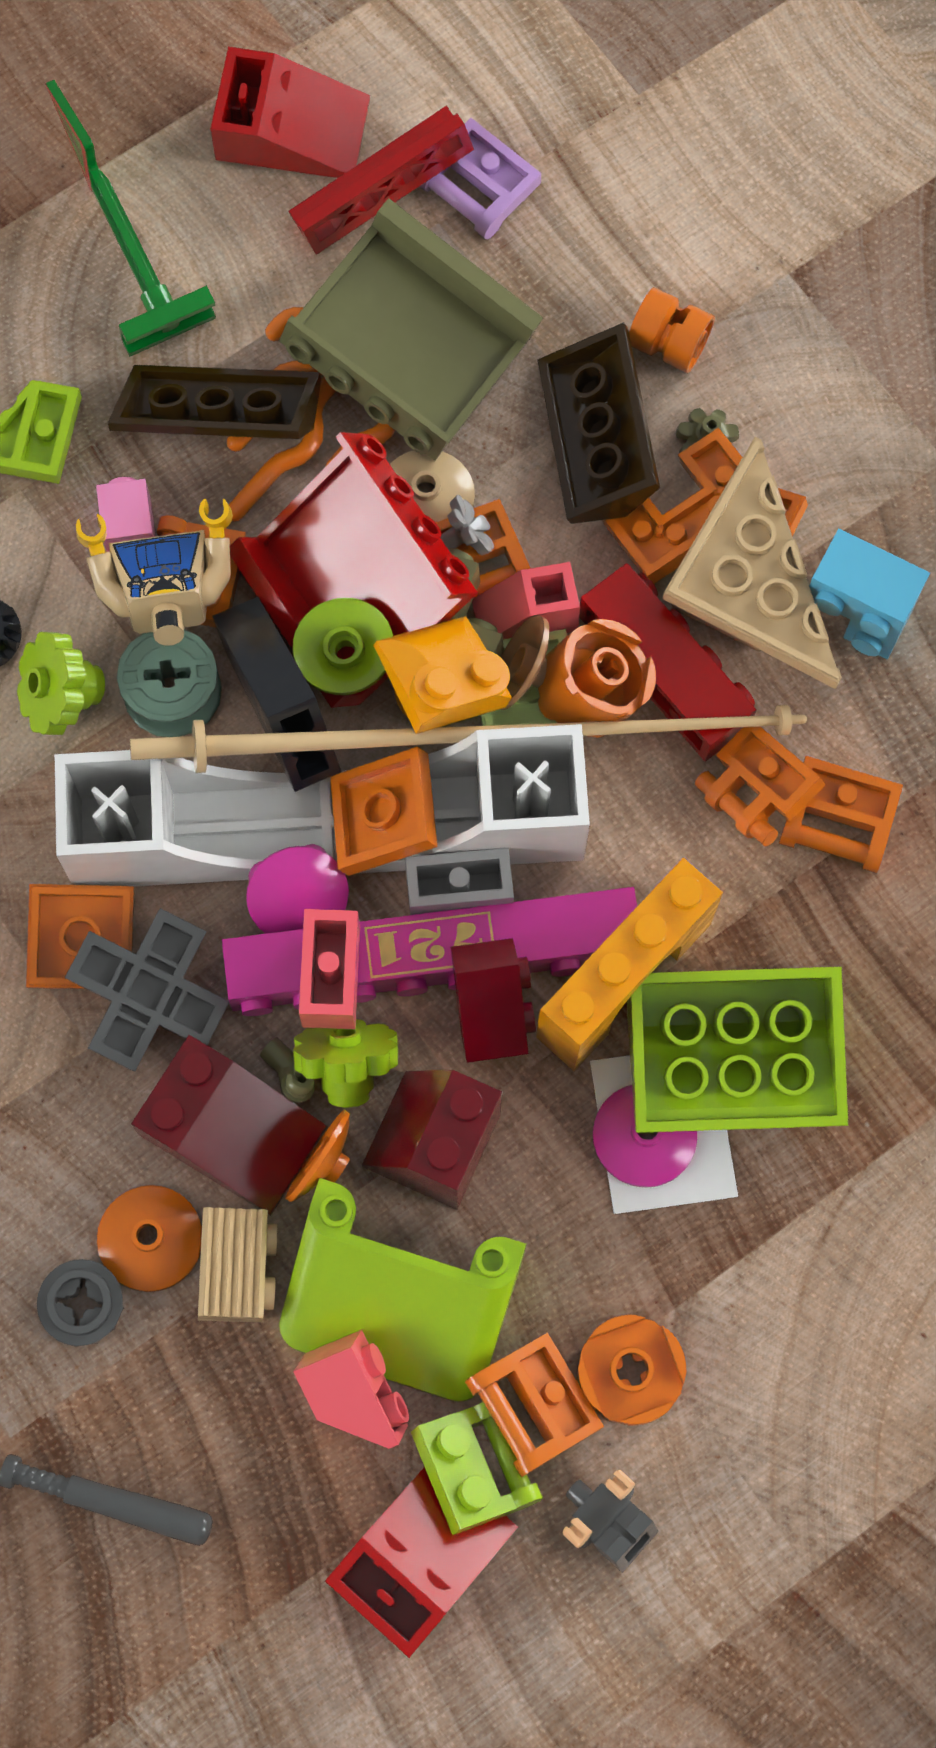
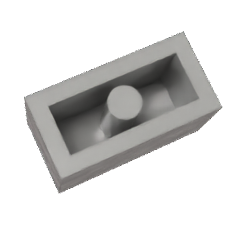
[405,848,514,915]

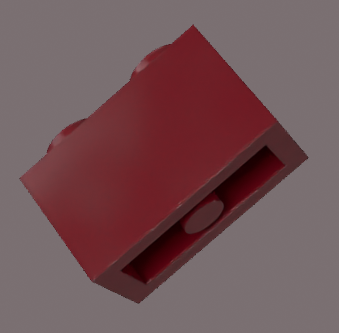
[450,938,536,1063]

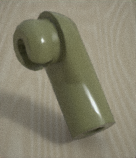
[260,1037,315,1103]

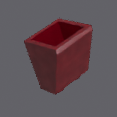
[362,1069,503,1210]

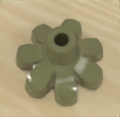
[675,408,739,453]

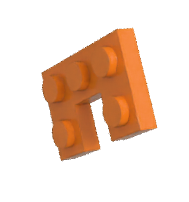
[601,427,743,584]

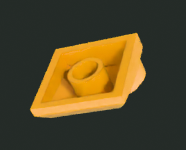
[374,616,512,734]

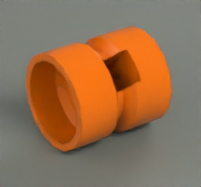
[629,287,715,374]

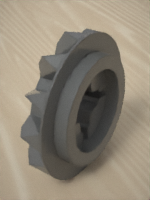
[37,1259,124,1347]

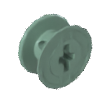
[116,629,222,737]

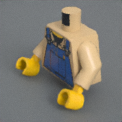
[76,498,233,646]

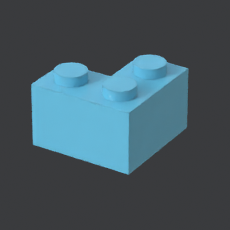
[809,528,930,660]

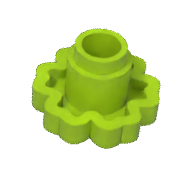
[17,631,105,735]
[293,1019,398,1108]

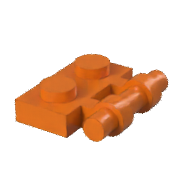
[695,726,825,847]

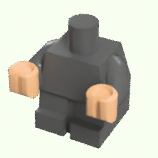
[563,1470,659,1573]

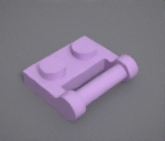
[420,118,541,239]

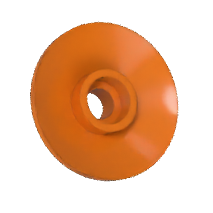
[285,1109,350,1202]
[97,1185,202,1292]

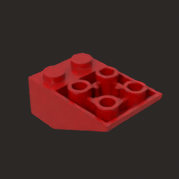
[210,46,370,178]
[325,1467,518,1658]

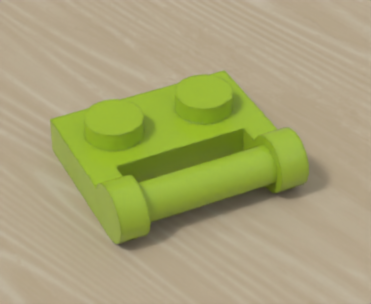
[411,1402,543,1535]

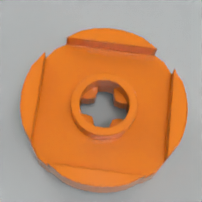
[577,1315,687,1426]

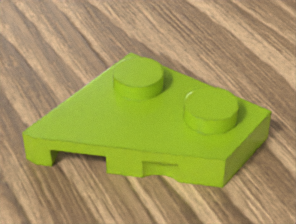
[0,380,82,484]

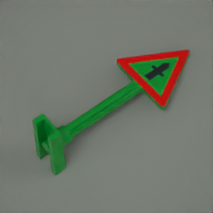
[45,80,216,357]

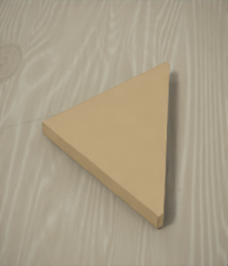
[663,437,842,689]

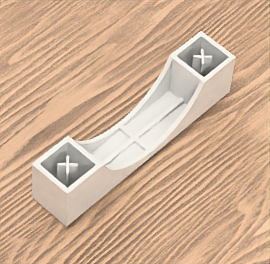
[54,724,590,887]

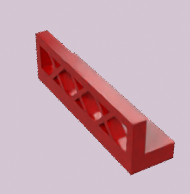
[288,105,474,255]

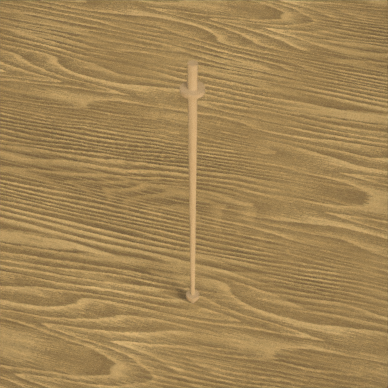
[130,705,807,773]

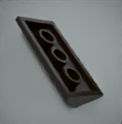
[537,322,660,524]
[108,365,321,439]

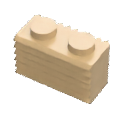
[198,1207,277,1323]

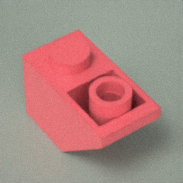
[472,562,580,639]
[293,1330,409,1449]

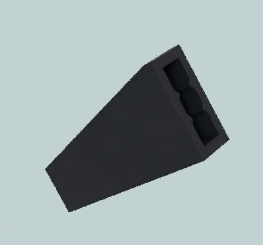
[212,597,342,792]

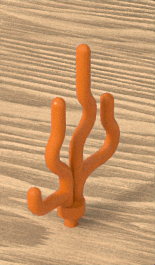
[227,307,395,522]

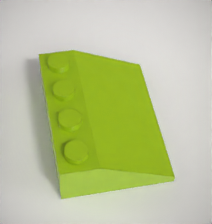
[627,967,848,1133]

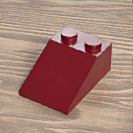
[131,1035,327,1216]

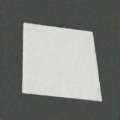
[590,1055,738,1214]

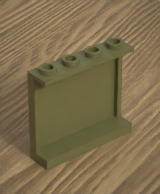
[279,198,543,461]

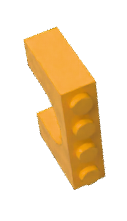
[536,858,723,1071]

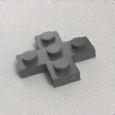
[65,908,229,1072]

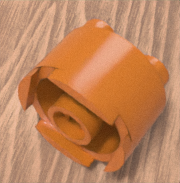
[538,619,656,738]

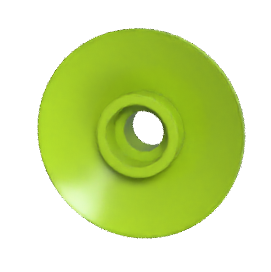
[293,598,393,695]

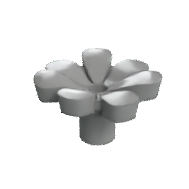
[440,495,494,555]

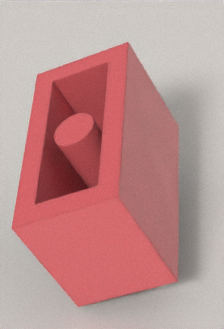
[299,909,360,1029]

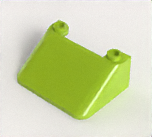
[279,1178,526,1402]

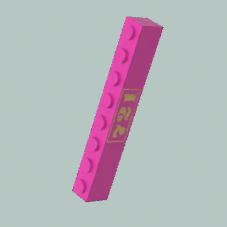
[222,887,637,1016]

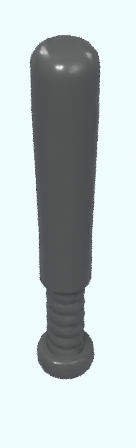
[0,1454,213,1546]

